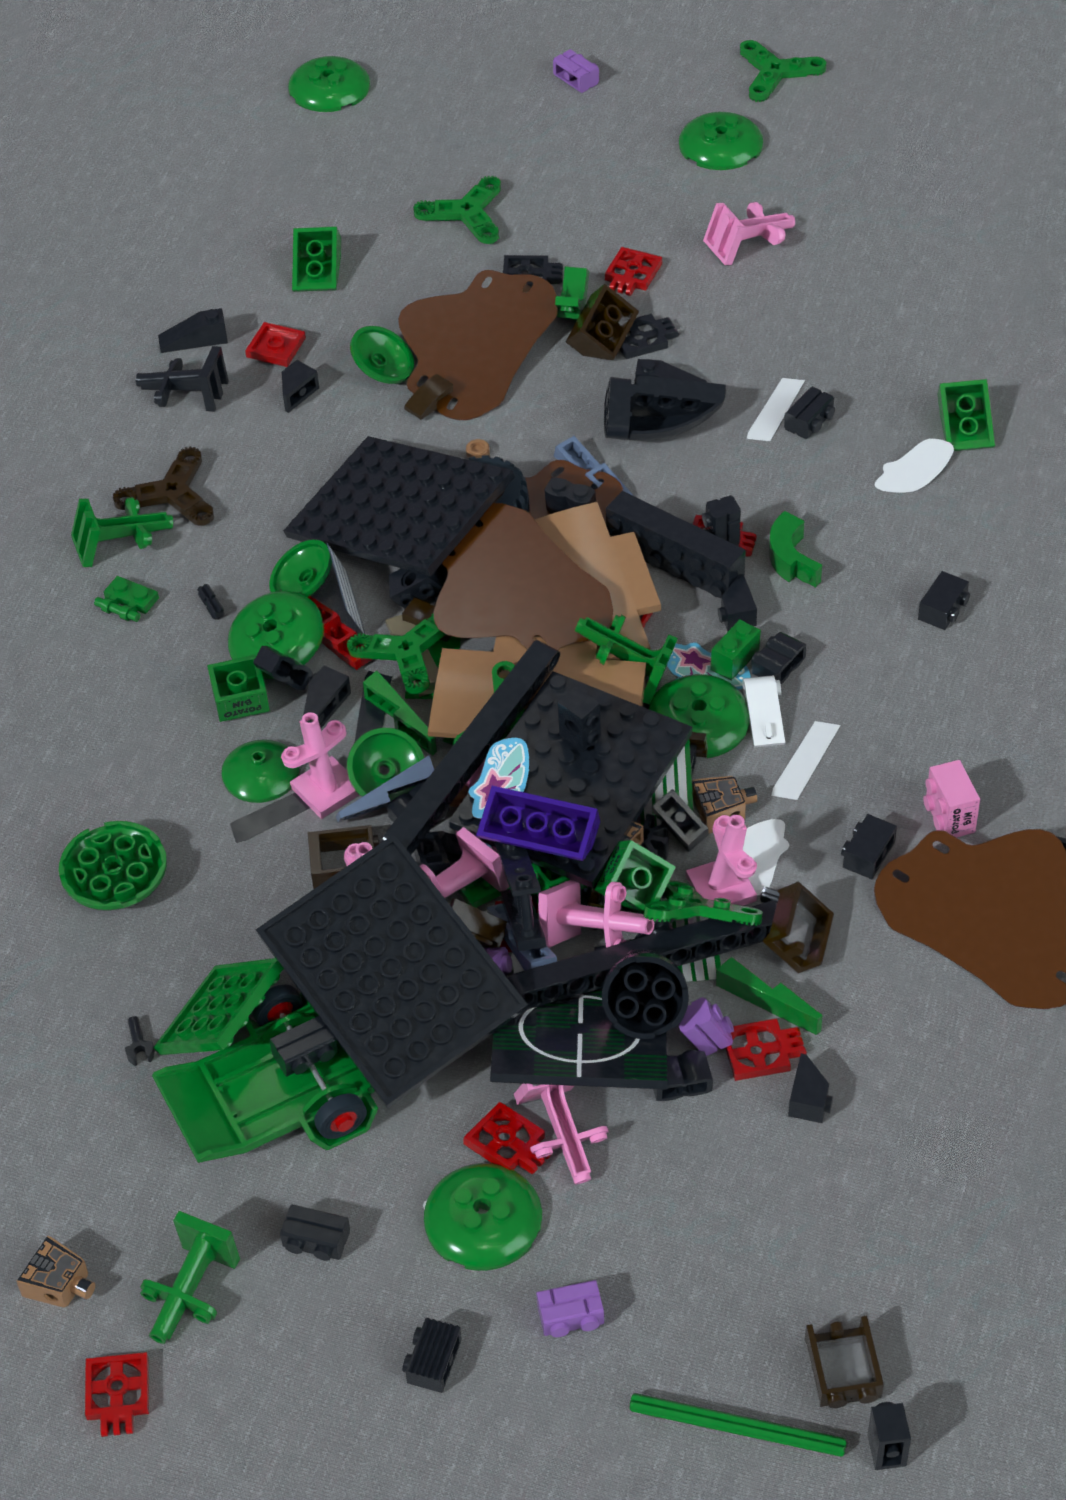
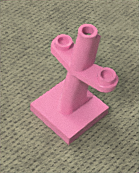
[703,202,795,265]
[281,713,359,819]
[686,815,757,906]
[420,827,509,898]
[538,880,654,948]
[514,1084,609,1185]

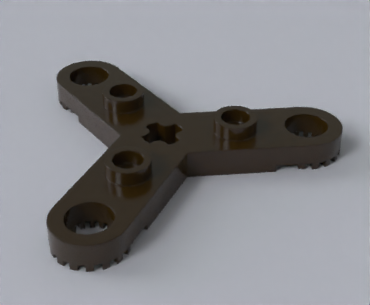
[113,446,214,526]

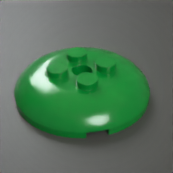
[288,56,370,112]
[679,112,763,170]
[228,591,324,679]
[648,674,750,758]
[59,821,167,911]
[424,1163,542,1271]

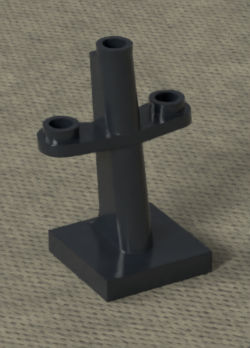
[136,346,229,412]

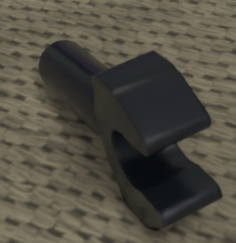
[125,1016,155,1066]

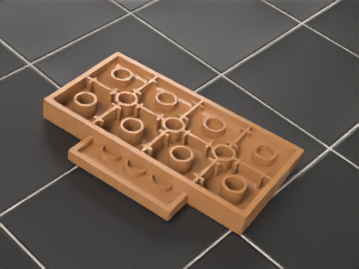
[535,502,661,661]
[428,636,646,740]

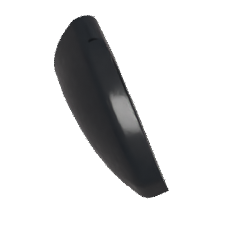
[604,376,726,441]

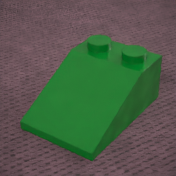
[292,226,341,292]
[937,379,995,451]

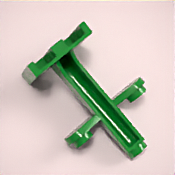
[71,497,173,567]
[575,614,678,705]
[140,1211,240,1344]

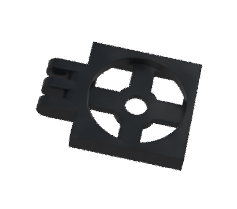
[503,255,563,287]
[620,314,679,359]

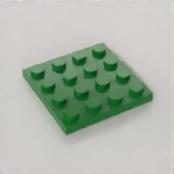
[154,958,283,1055]

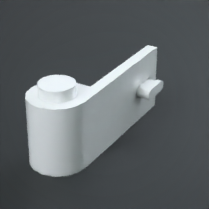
[742,675,785,748]

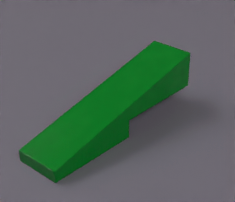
[363,670,437,756]
[716,957,823,1035]

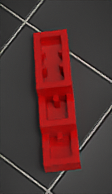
[308,596,372,670]

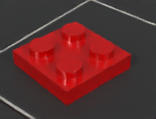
[245,322,306,367]

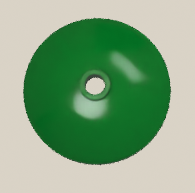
[350,326,414,384]
[269,540,332,597]
[347,728,424,802]
[221,739,300,803]

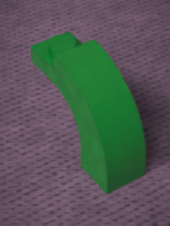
[555,267,589,319]
[769,511,822,588]

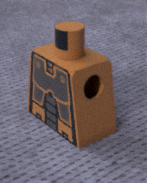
[692,776,757,834]
[16,1236,95,1308]

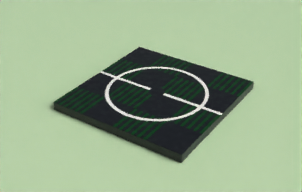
[490,988,668,1090]

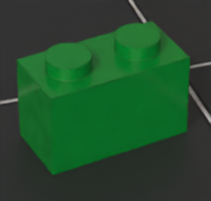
[710,619,761,681]

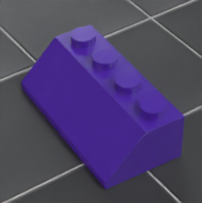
[476,785,601,861]

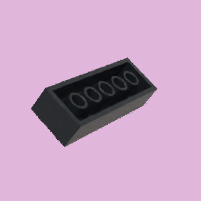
[606,491,746,598]

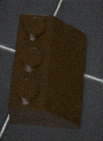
[566,284,639,360]

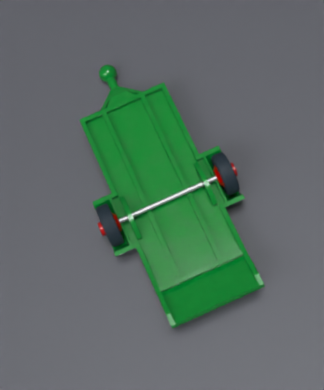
[152,984,378,1163]

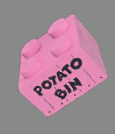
[923,760,980,838]

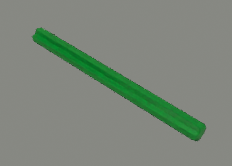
[630,1393,847,1457]

